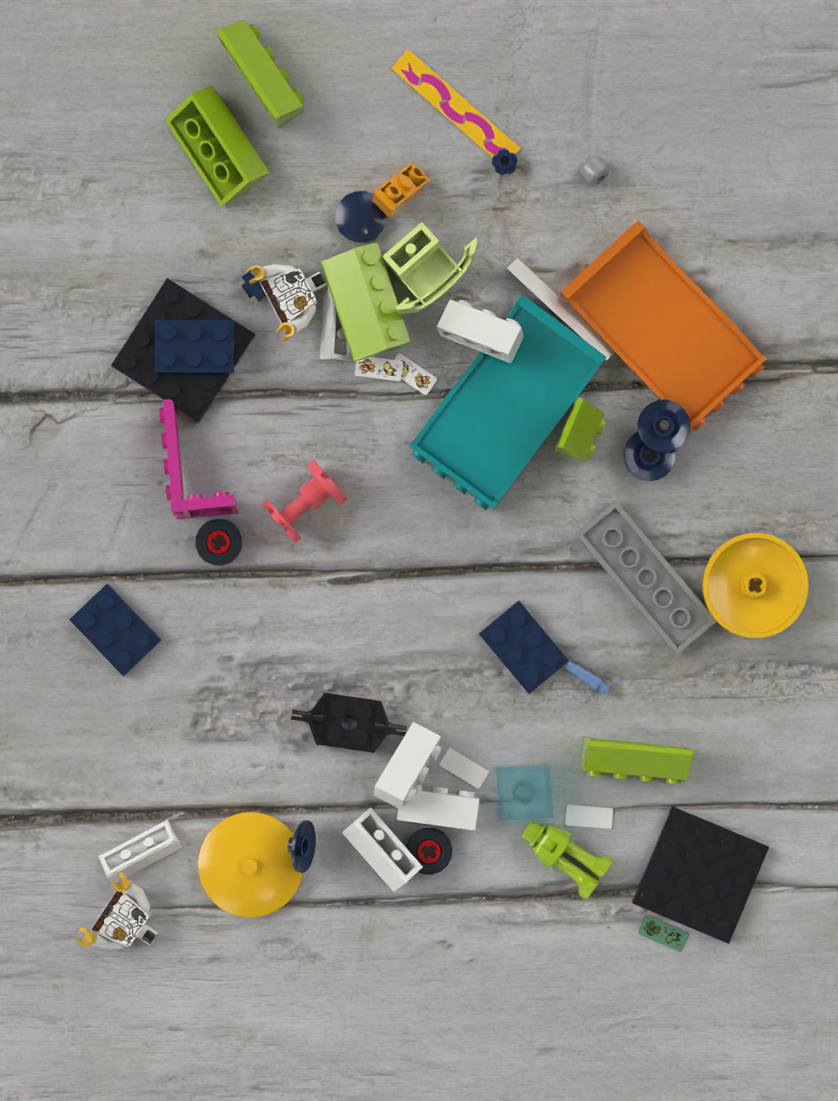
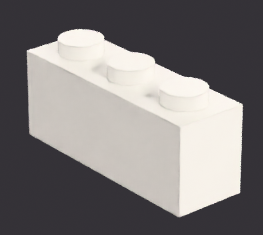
[437,299,524,364]
[374,722,442,810]
[397,784,479,830]
[342,807,422,892]

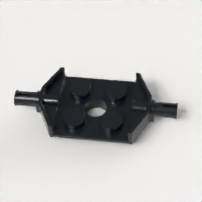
[291,693,407,753]

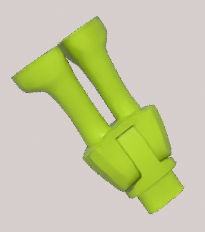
[521,819,614,900]

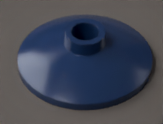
[637,399,690,452]
[623,432,676,481]
[288,820,316,873]

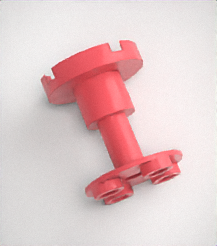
[262,459,348,543]

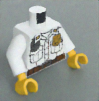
[246,264,326,342]
[75,872,158,949]

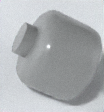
[580,156,610,186]

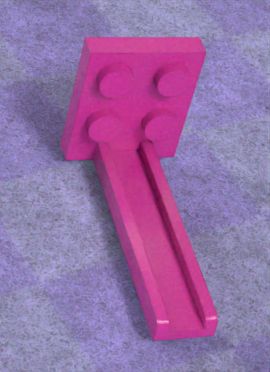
[159,399,239,520]

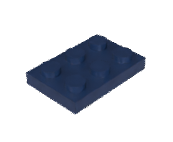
[155,320,235,373]
[69,584,162,677]
[479,600,569,694]

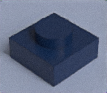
[241,271,266,301]

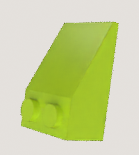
[554,397,606,463]

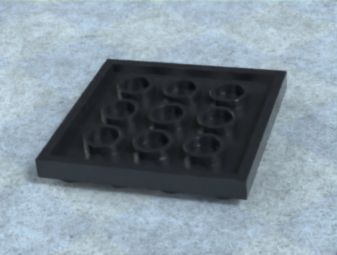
[111,278,256,423]
[632,806,769,944]

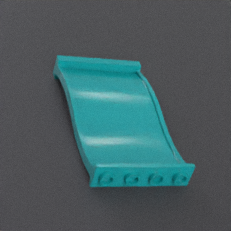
[409,295,607,510]

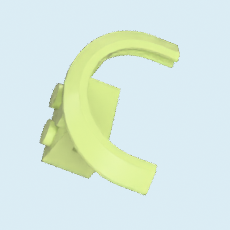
[382,222,478,314]

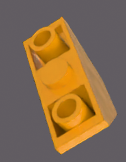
[372,162,430,219]

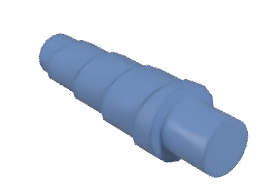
[565,661,611,695]

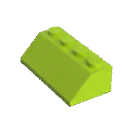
[216,20,305,128]
[164,85,270,207]
[320,242,411,362]
[581,737,694,784]

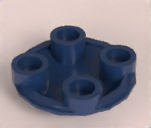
[335,191,386,243]

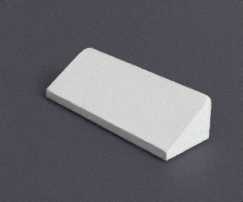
[320,281,352,361]
[98,820,182,883]

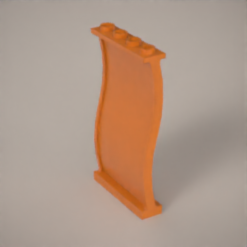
[560,220,767,431]

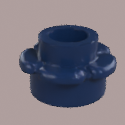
[492,149,518,175]

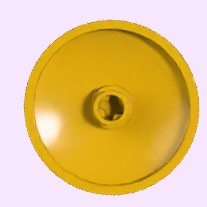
[702,533,809,638]
[198,812,303,918]

